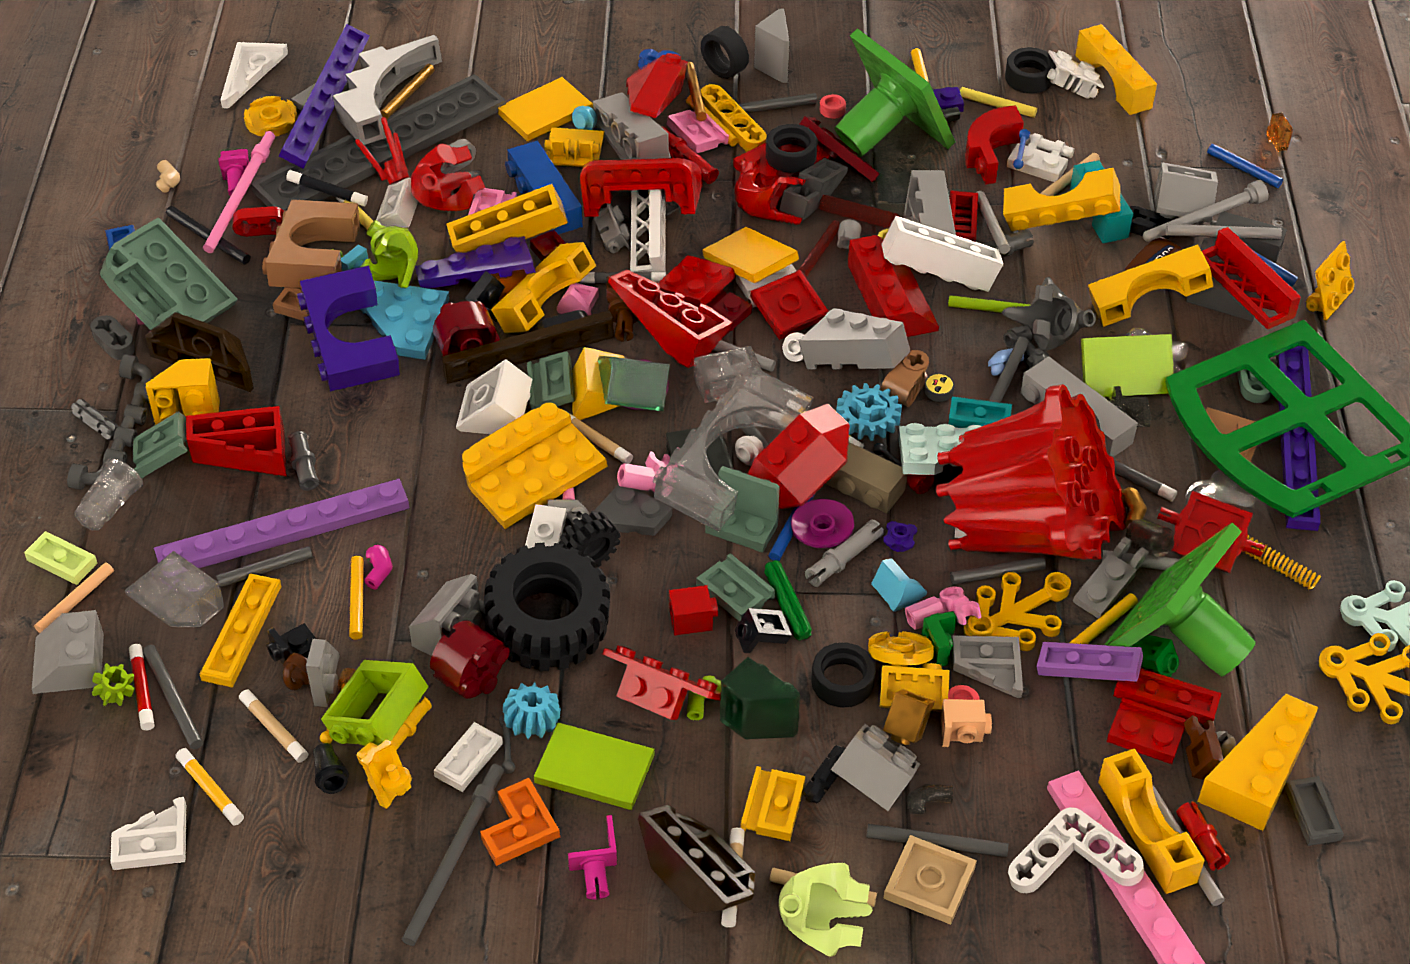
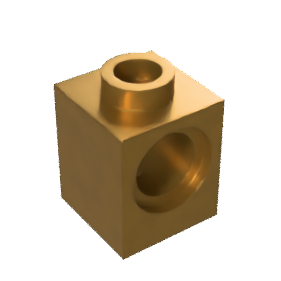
[883,689,935,745]

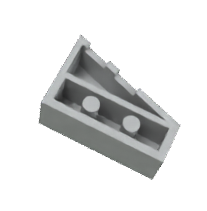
[903,170,956,235]
[798,308,911,369]

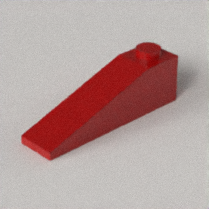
[626,53,688,118]

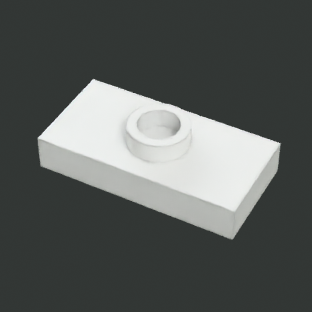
[525,504,567,548]
[434,722,503,792]

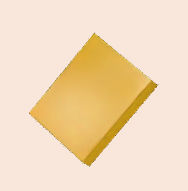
[572,347,630,420]

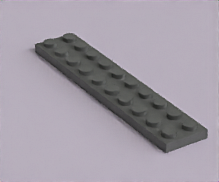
[251,74,506,210]

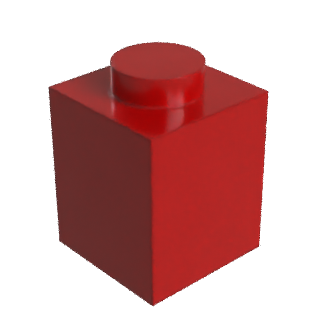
[669,585,718,636]

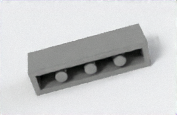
[1021,356,1138,457]

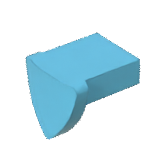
[871,558,927,612]

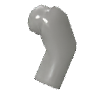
[548,499,589,524]

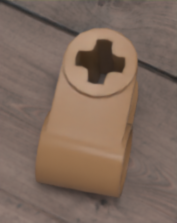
[881,350,929,407]

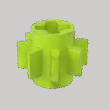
[92,663,134,706]

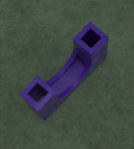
[297,266,400,392]

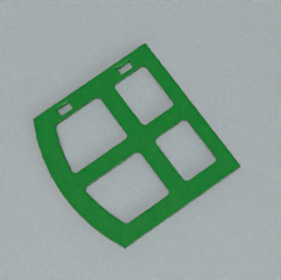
[1165,320,1410,518]

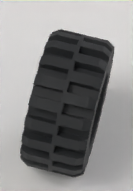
[484,542,610,671]

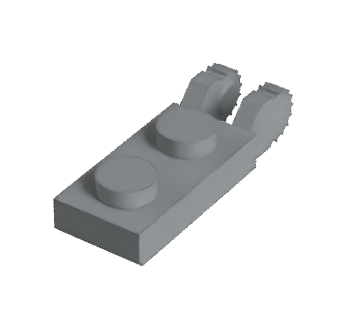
[1073,537,1148,618]

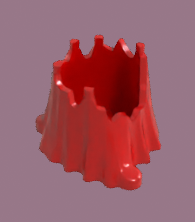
[936,384,1126,560]

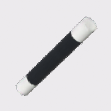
[286,170,368,207]

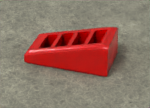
[949,191,978,242]

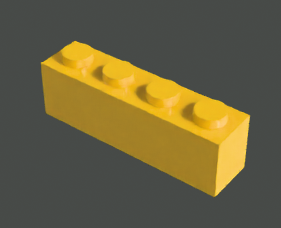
[446,184,568,253]

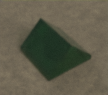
[598,355,670,411]

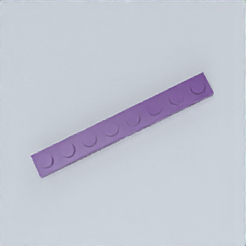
[154,479,409,579]

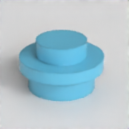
[572,106,597,130]

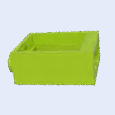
[321,660,429,746]

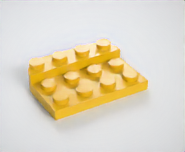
[462,402,608,529]

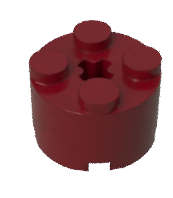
[433,301,500,356]
[430,620,510,699]

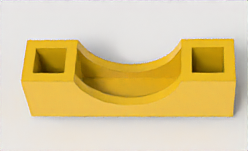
[1075,24,1157,115]
[1003,168,1121,231]
[491,242,596,333]
[1088,244,1213,327]
[1098,748,1205,894]

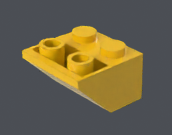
[146,358,220,425]

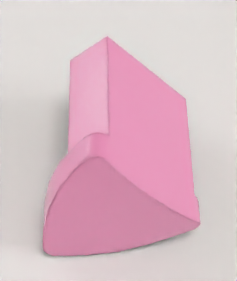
[557,283,599,316]

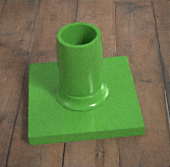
[834,28,955,157]
[1104,523,1256,677]

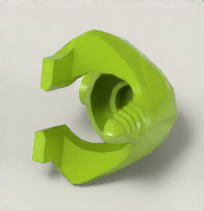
[360,220,418,288]

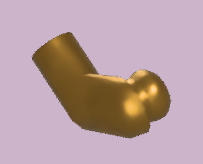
[1122,487,1147,530]

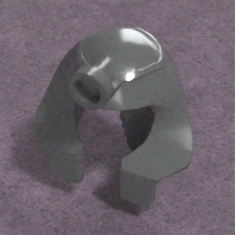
[1002,277,1096,351]

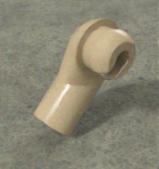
[156,160,180,193]

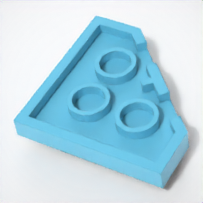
[361,280,449,360]

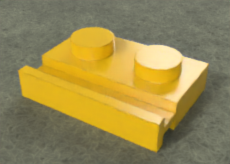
[741,766,805,841]

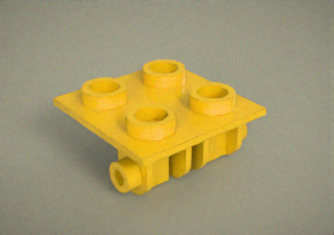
[544,127,604,167]
[1306,241,1354,320]

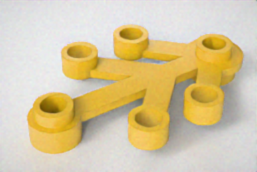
[963,572,1071,651]
[1318,633,1410,724]

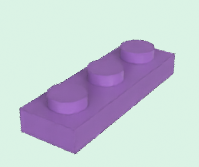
[1036,642,1143,682]

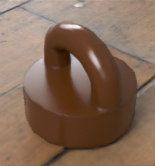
[283,653,309,690]

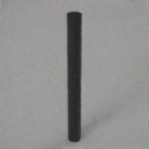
[166,206,251,265]

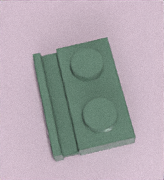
[527,351,575,410]
[133,411,187,478]
[696,553,775,621]

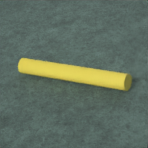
[960,87,1037,118]

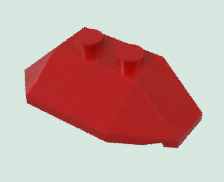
[747,404,850,509]

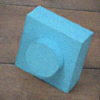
[341,244,368,271]

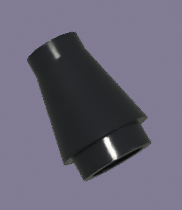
[313,743,349,794]

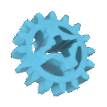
[836,383,902,441]

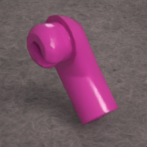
[364,544,393,590]

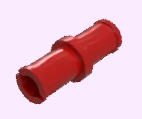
[1176,801,1230,871]

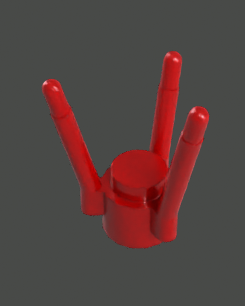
[355,117,410,185]

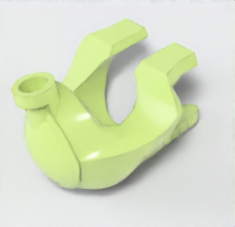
[778,863,873,957]

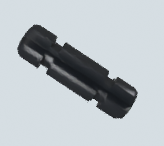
[802,745,846,804]

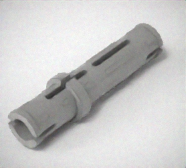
[805,519,884,587]

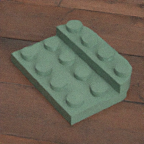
[100,217,238,330]

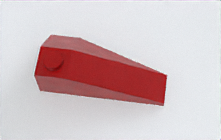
[608,269,732,368]

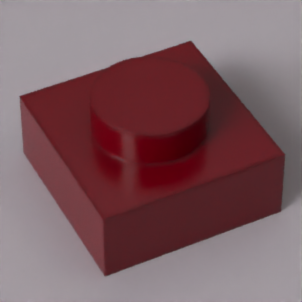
[530,230,566,261]

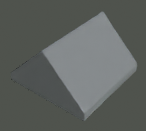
[754,9,789,83]

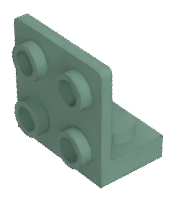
[705,466,780,553]

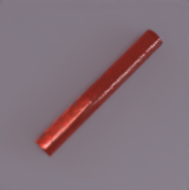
[797,220,840,277]

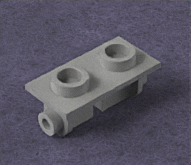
[594,204,631,253]

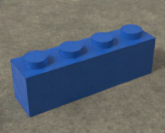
[505,140,583,235]

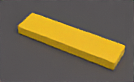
[200,573,282,688]

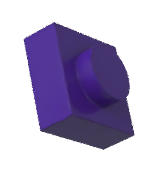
[932,87,964,112]

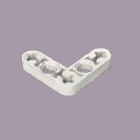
[1008,807,1144,894]

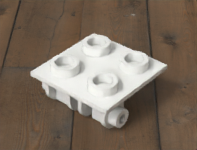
[1047,50,1104,99]

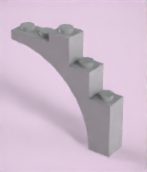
[333,35,442,145]

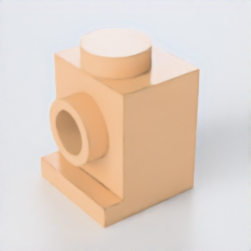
[940,699,992,747]

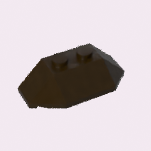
[145,312,254,392]
[638,805,755,913]

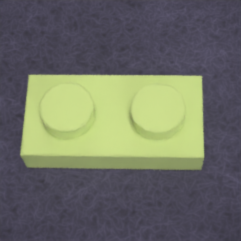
[24,531,98,585]

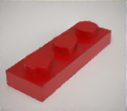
[1113,669,1222,724]

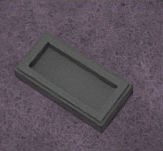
[1284,776,1344,846]

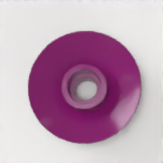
[791,499,854,548]

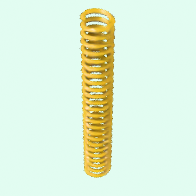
[1242,535,1321,590]

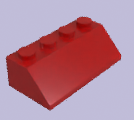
[848,235,939,337]

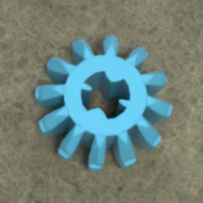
[502,682,561,739]

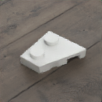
[110,797,186,870]

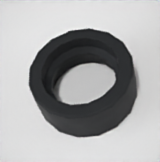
[701,26,749,79]
[1005,47,1056,94]
[766,124,818,173]
[811,642,876,707]

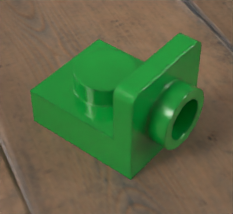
[921,611,957,667]
[1130,635,1179,677]

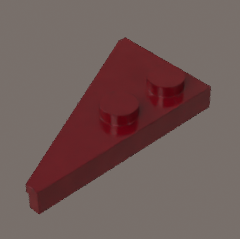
[799,116,880,182]

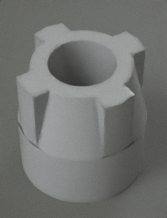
[837,219,861,249]

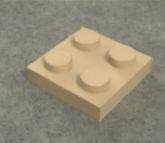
[883,835,977,925]

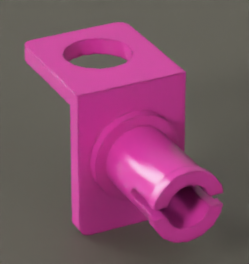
[218,149,249,196]
[568,815,617,900]

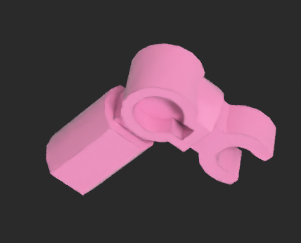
[617,451,678,497]
[905,586,982,630]

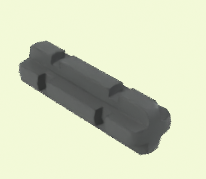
[71,399,118,440]

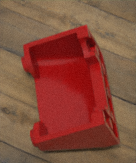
[580,158,702,217]

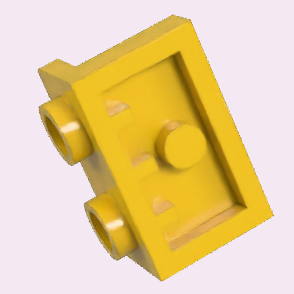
[879,663,950,712]

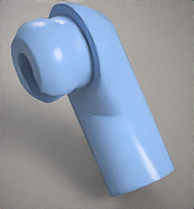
[988,348,1024,376]

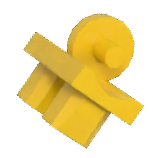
[356,739,412,809]

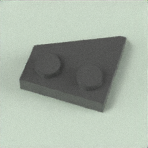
[594,484,672,536]

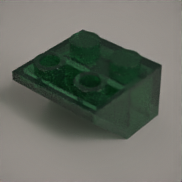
[720,657,800,740]

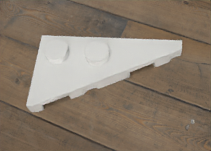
[221,42,288,108]

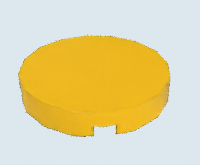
[244,96,298,137]
[868,631,934,665]

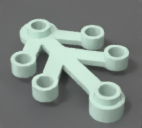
[1340,580,1410,654]

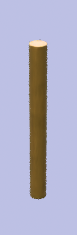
[686,62,707,121]
[380,64,435,120]

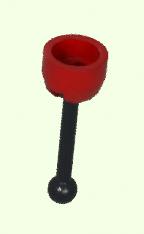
[873,443,934,494]

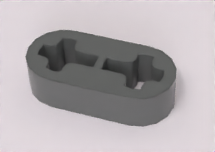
[90,315,135,360]

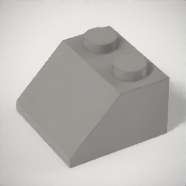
[32,610,104,694]

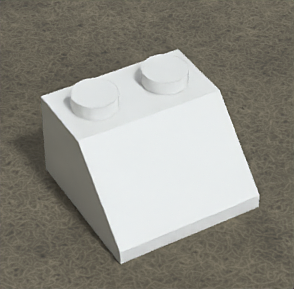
[456,359,533,434]

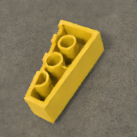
[1198,694,1318,831]

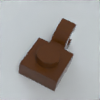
[1184,716,1223,780]

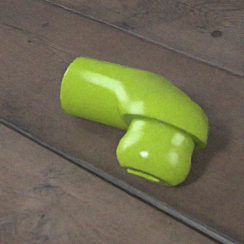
[687,675,723,720]

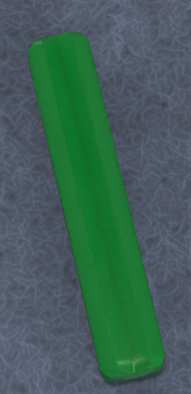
[764,560,812,641]

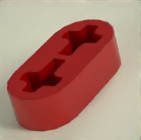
[233,206,284,237]

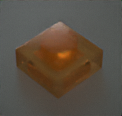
[1266,112,1293,151]

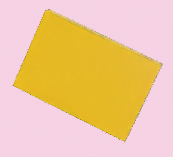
[498,77,593,141]
[702,227,799,283]

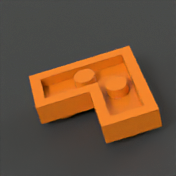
[480,778,560,866]

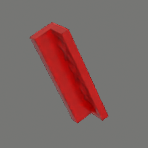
[1202,227,1301,330]

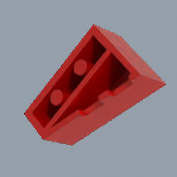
[186,406,287,476]

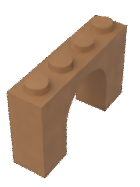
[262,200,360,288]

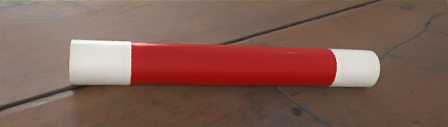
[129,644,155,730]

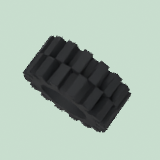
[558,511,621,567]

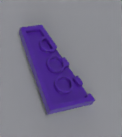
[415,236,536,289]

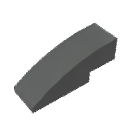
[780,158,848,220]

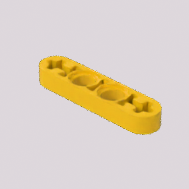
[701,84,767,152]

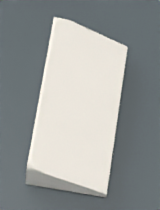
[376,178,418,228]

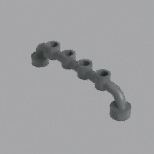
[67,354,154,490]

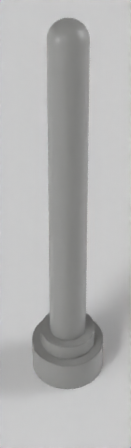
[1143,180,1269,242]

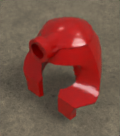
[411,143,485,211]
[734,159,806,225]

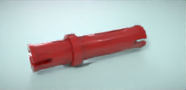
[661,126,719,184]

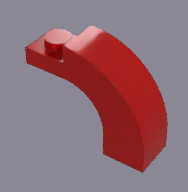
[965,105,1024,185]

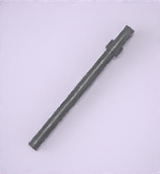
[402,764,504,946]

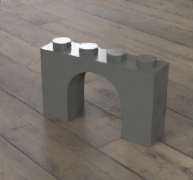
[1186,212,1287,322]

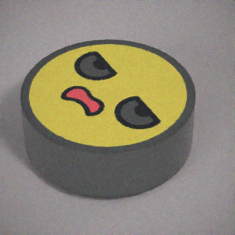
[924,373,954,402]

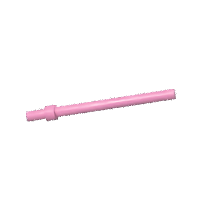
[203,131,275,253]

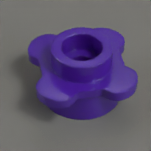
[883,521,917,552]

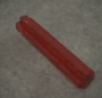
[819,195,900,228]

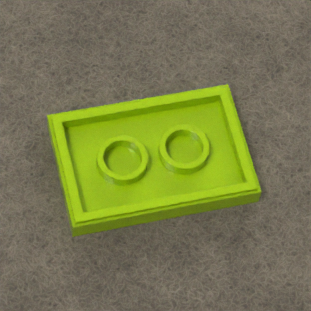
[1081,334,1174,397]
[534,722,654,810]

